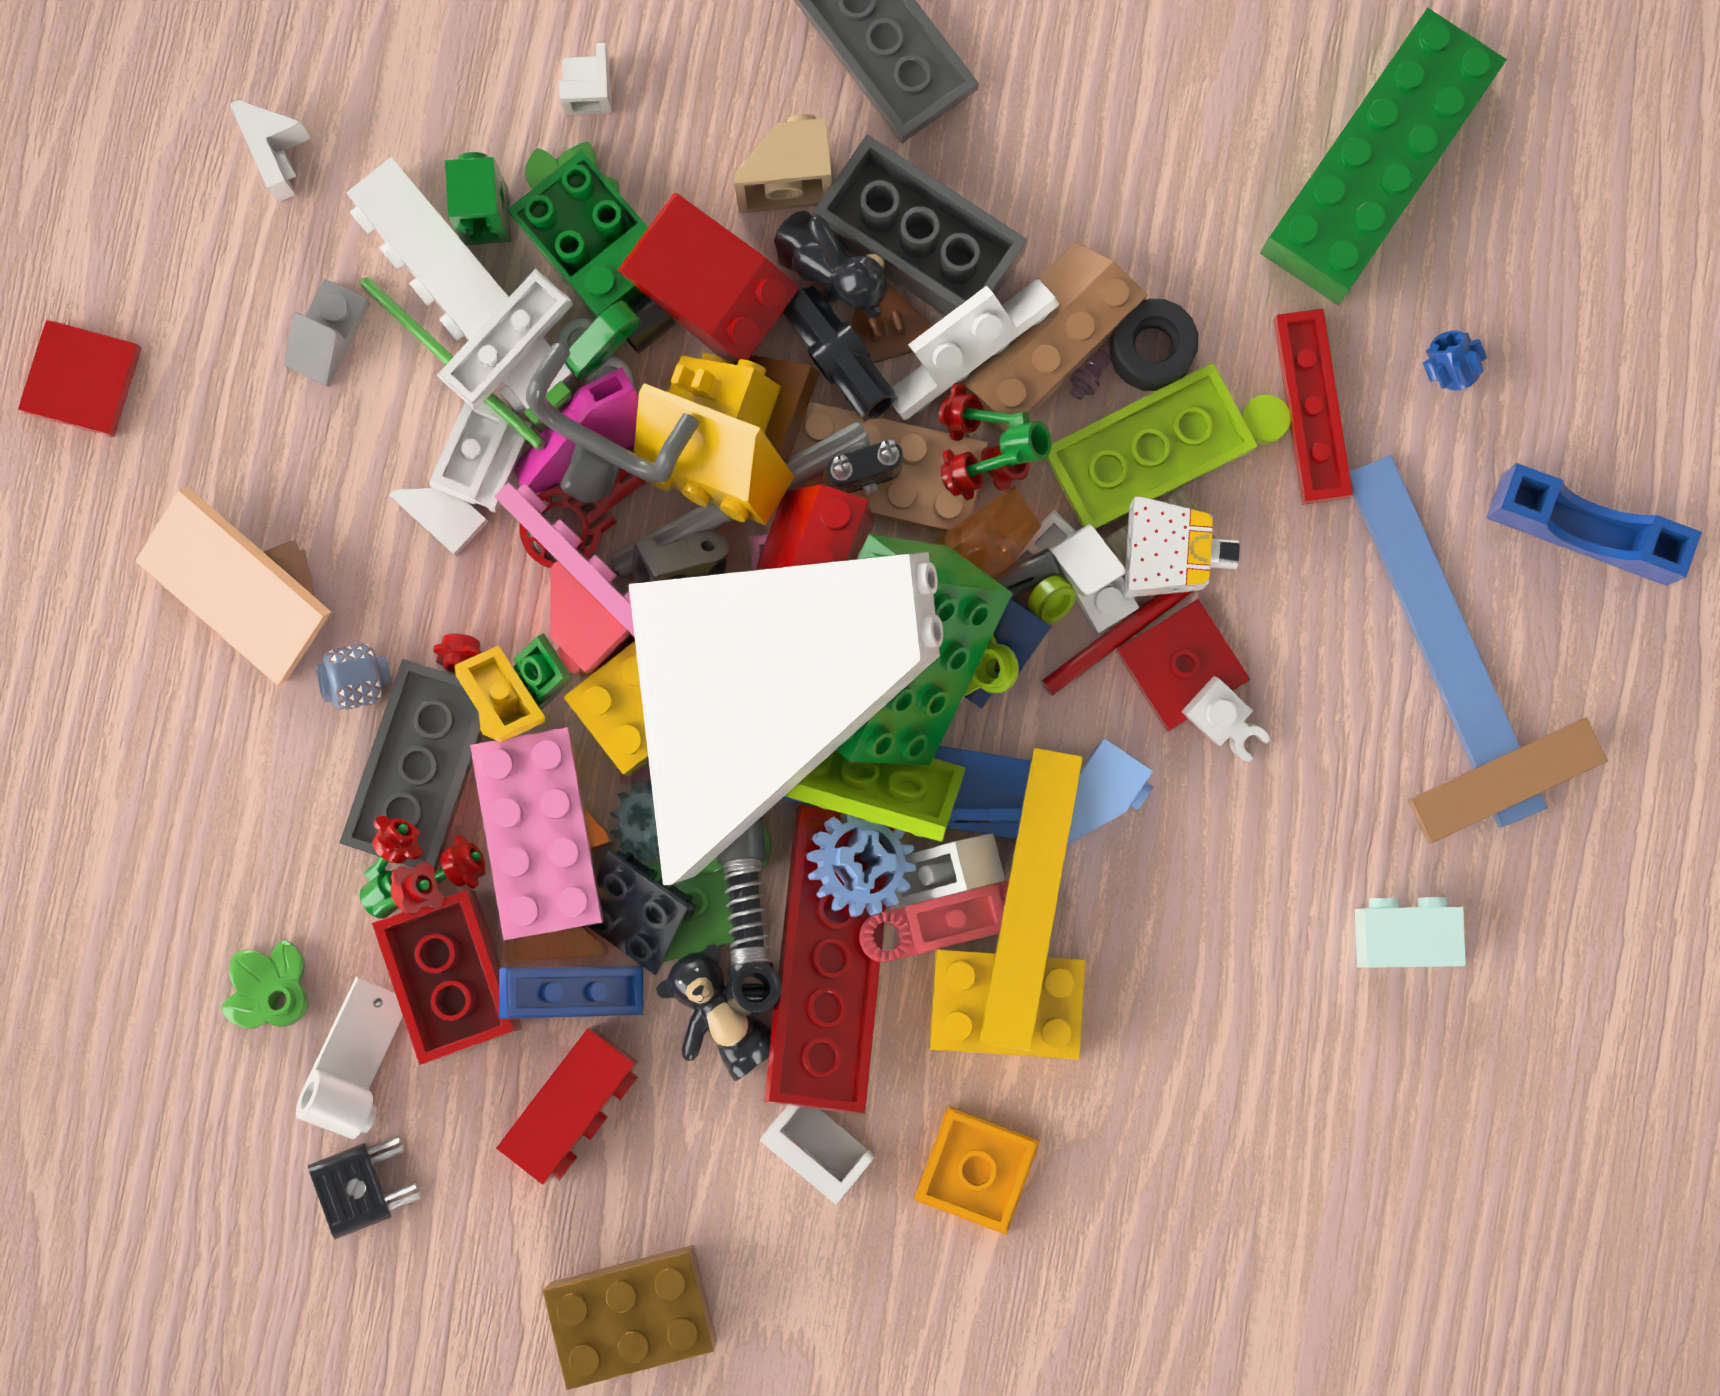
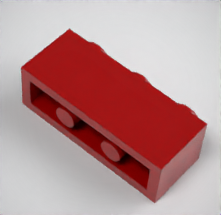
[496,1026,639,1185]

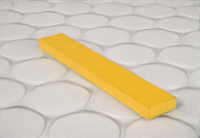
[980,747,1083,1052]

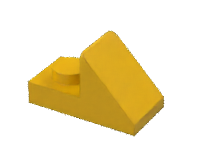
[455,645,545,743]

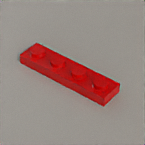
[1273,308,1353,505]

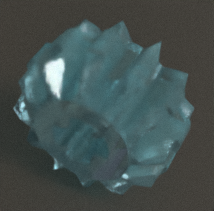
[609,779,660,862]

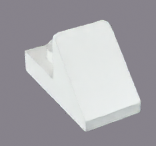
[230,100,310,203]
[1049,524,1139,633]

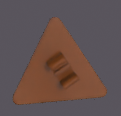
[851,283,933,364]

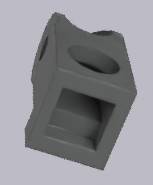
[631,530,729,583]

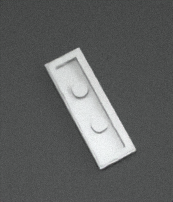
[437,269,573,410]

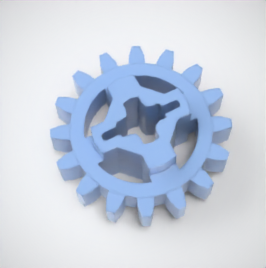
[807,813,916,917]

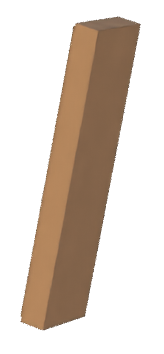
[1407,717,1608,844]

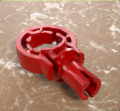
[519,469,647,568]

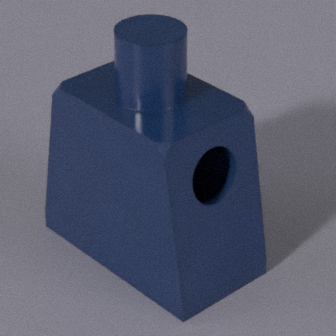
[964,599,1052,709]

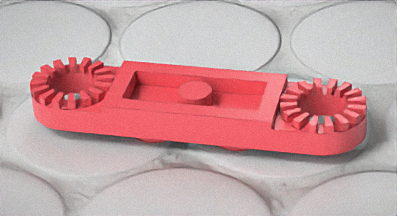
[859,880,1009,962]

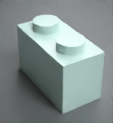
[1355,897,1466,968]

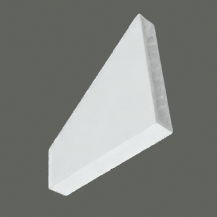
[629,552,943,885]

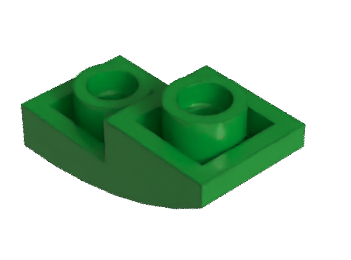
[513,634,570,710]

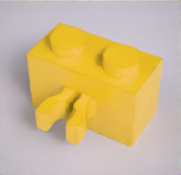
[668,353,781,433]

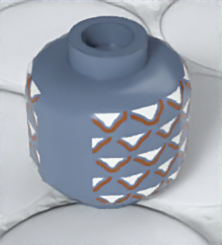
[316,643,391,711]

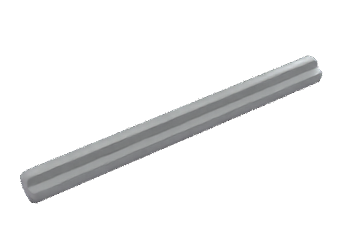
[610,422,871,578]

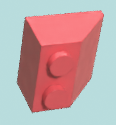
[550,560,635,678]

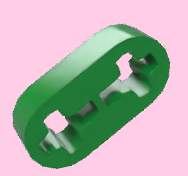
[565,301,641,380]

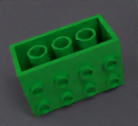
[836,534,1013,765]

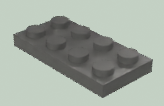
[794,0,979,143]
[339,659,483,872]

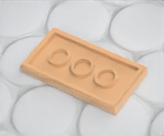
[136,486,332,686]

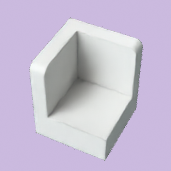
[559,43,612,116]

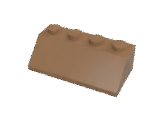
[960,242,1148,434]

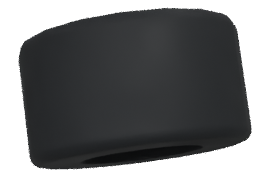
[1109,298,1199,391]

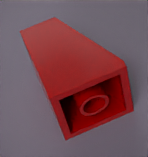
[755,484,874,570]

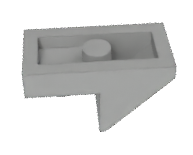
[284,279,371,387]

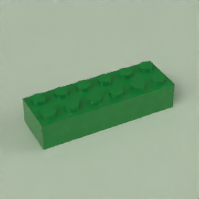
[1260,7,1507,305]

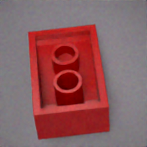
[617,193,800,363]

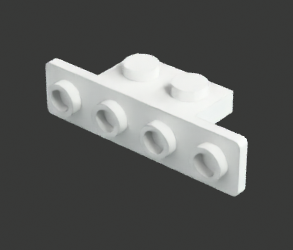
[892,279,1059,420]

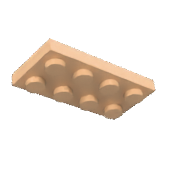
[789,401,988,537]

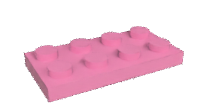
[494,483,635,637]
[470,727,604,941]

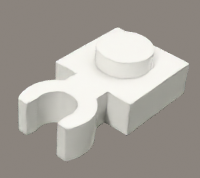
[1181,676,1270,762]

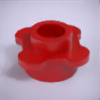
[433,633,482,673]

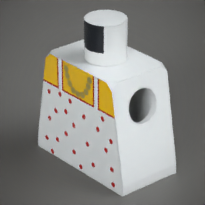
[1124,497,1240,597]

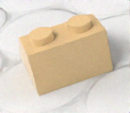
[733,114,832,213]

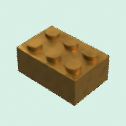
[543,1245,717,1391]

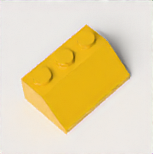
[634,383,795,525]

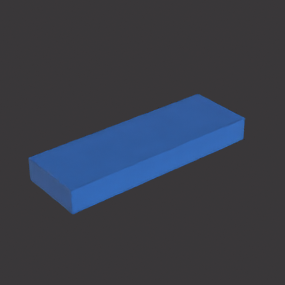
[499,966,643,1019]

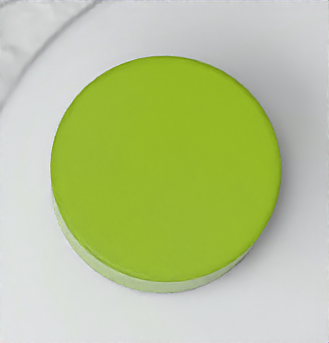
[1241,394,1291,445]
[1028,575,1076,623]

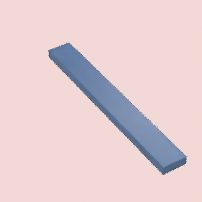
[1349,455,1547,828]

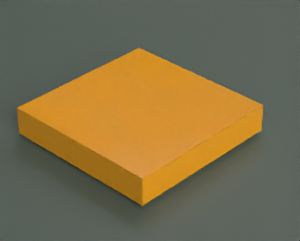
[913,1105,1040,1235]

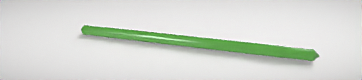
[361,277,545,449]

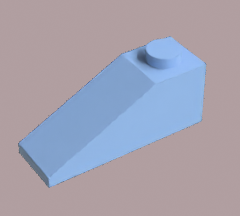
[1067,738,1153,845]

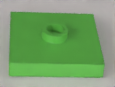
[647,862,734,963]

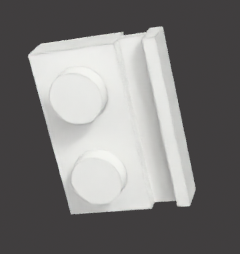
[429,402,532,513]

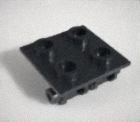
[587,849,698,976]

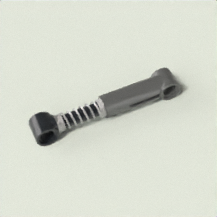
[717,817,782,1017]

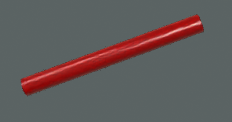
[1041,591,1193,696]

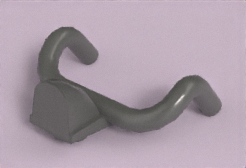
[526,343,700,503]

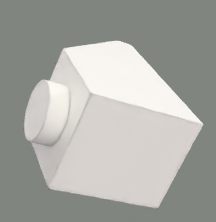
[894,833,1005,908]

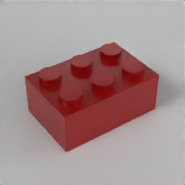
[372,889,522,1065]

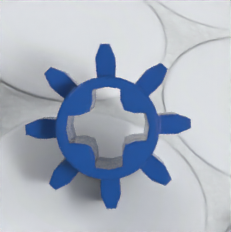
[1423,330,1487,391]

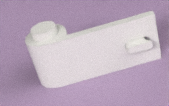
[296,977,403,1139]

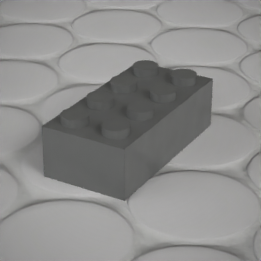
[813,134,1027,316]

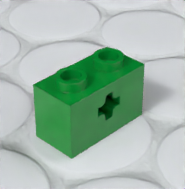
[445,152,511,245]

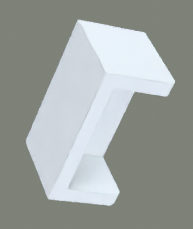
[759,1105,874,1205]

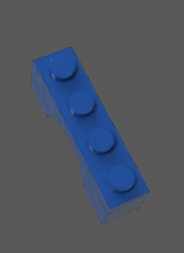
[1486,463,1702,586]

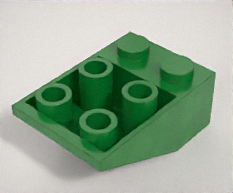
[507,150,648,320]

